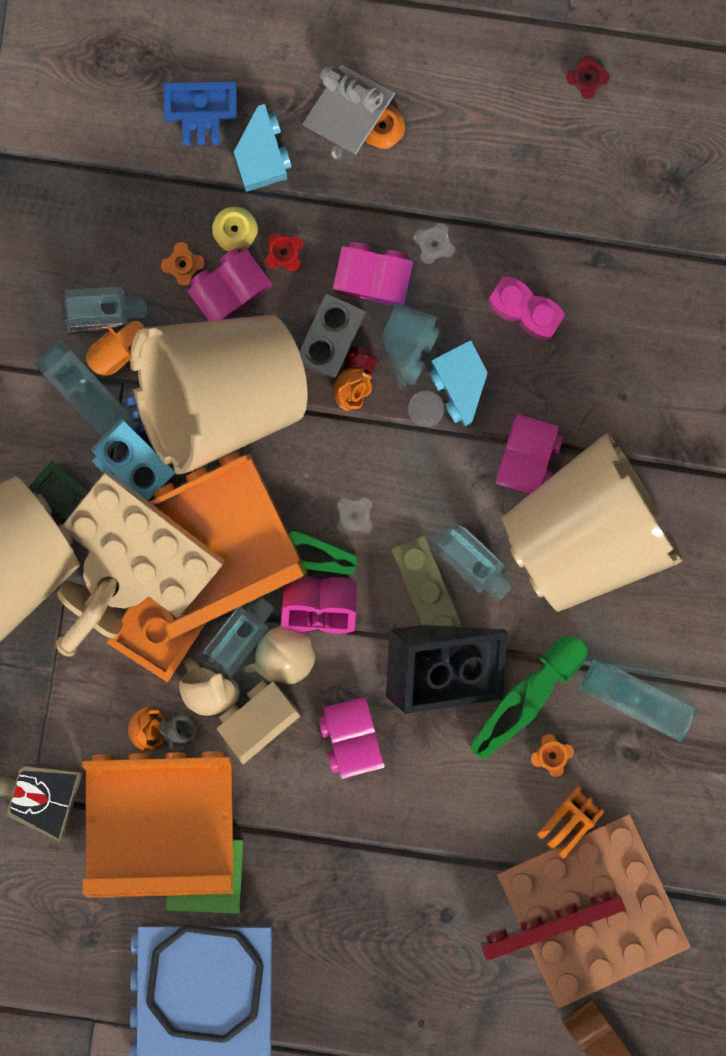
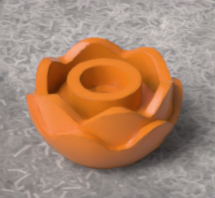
[365,104,405,149]
[333,368,372,411]
[128,707,166,752]

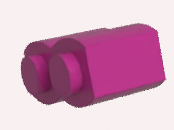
[332,242,413,307]
[187,248,273,321]
[487,276,565,341]
[494,414,563,494]
[281,575,357,634]
[318,697,384,779]

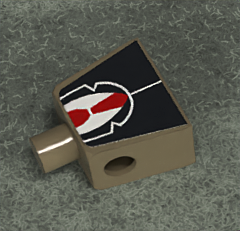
[0,764,83,841]

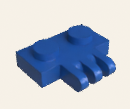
[163,82,237,146]

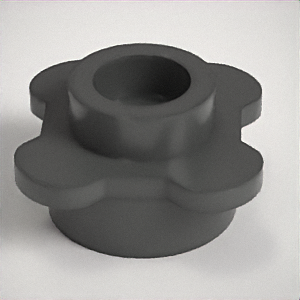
[158,713,197,752]

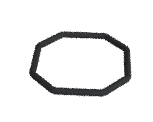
[146,925,264,1043]

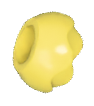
[212,207,258,251]

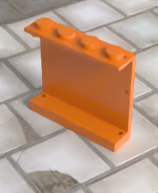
[82,751,234,898]

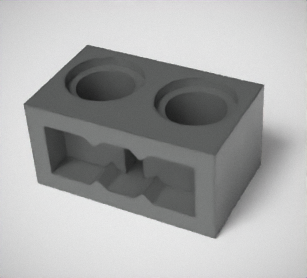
[296,293,366,380]

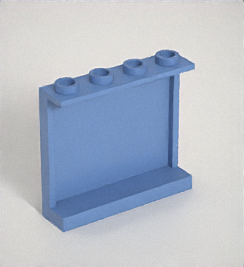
[130,923,272,1056]

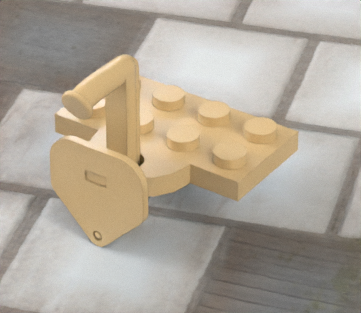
[56,470,224,656]

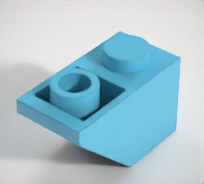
[234,104,292,192]
[428,340,488,428]

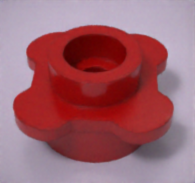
[265,233,303,272]

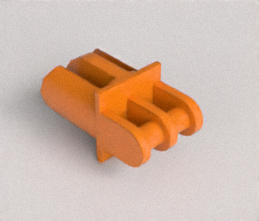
[86,321,145,377]
[537,785,605,859]

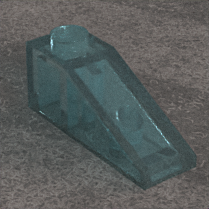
[33,338,139,449]
[579,658,698,742]

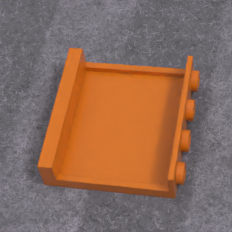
[149,451,308,639]

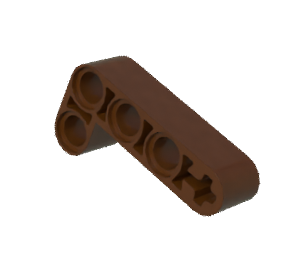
[561,997,632,1056]

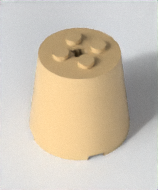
[130,315,307,474]
[502,433,684,612]
[0,476,80,642]

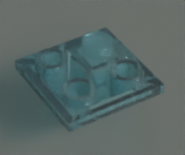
[381,304,440,391]

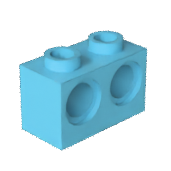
[91,418,175,501]

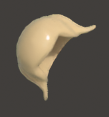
[244,625,315,685]
[179,657,240,716]

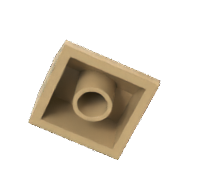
[217,681,302,764]

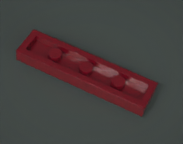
[480,890,626,961]

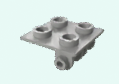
[302,65,395,155]

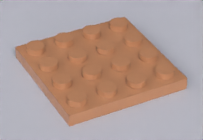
[497,813,691,1009]

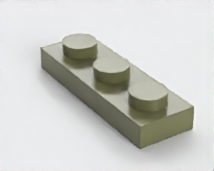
[391,536,462,627]

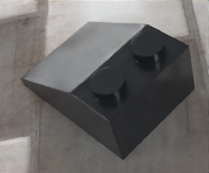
[386,625,508,714]

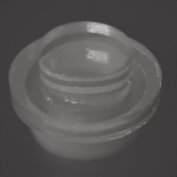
[408,391,444,428]

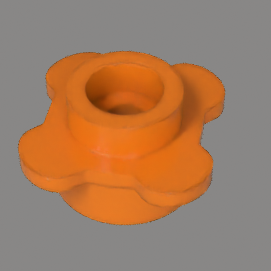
[161,242,204,286]
[531,734,574,777]

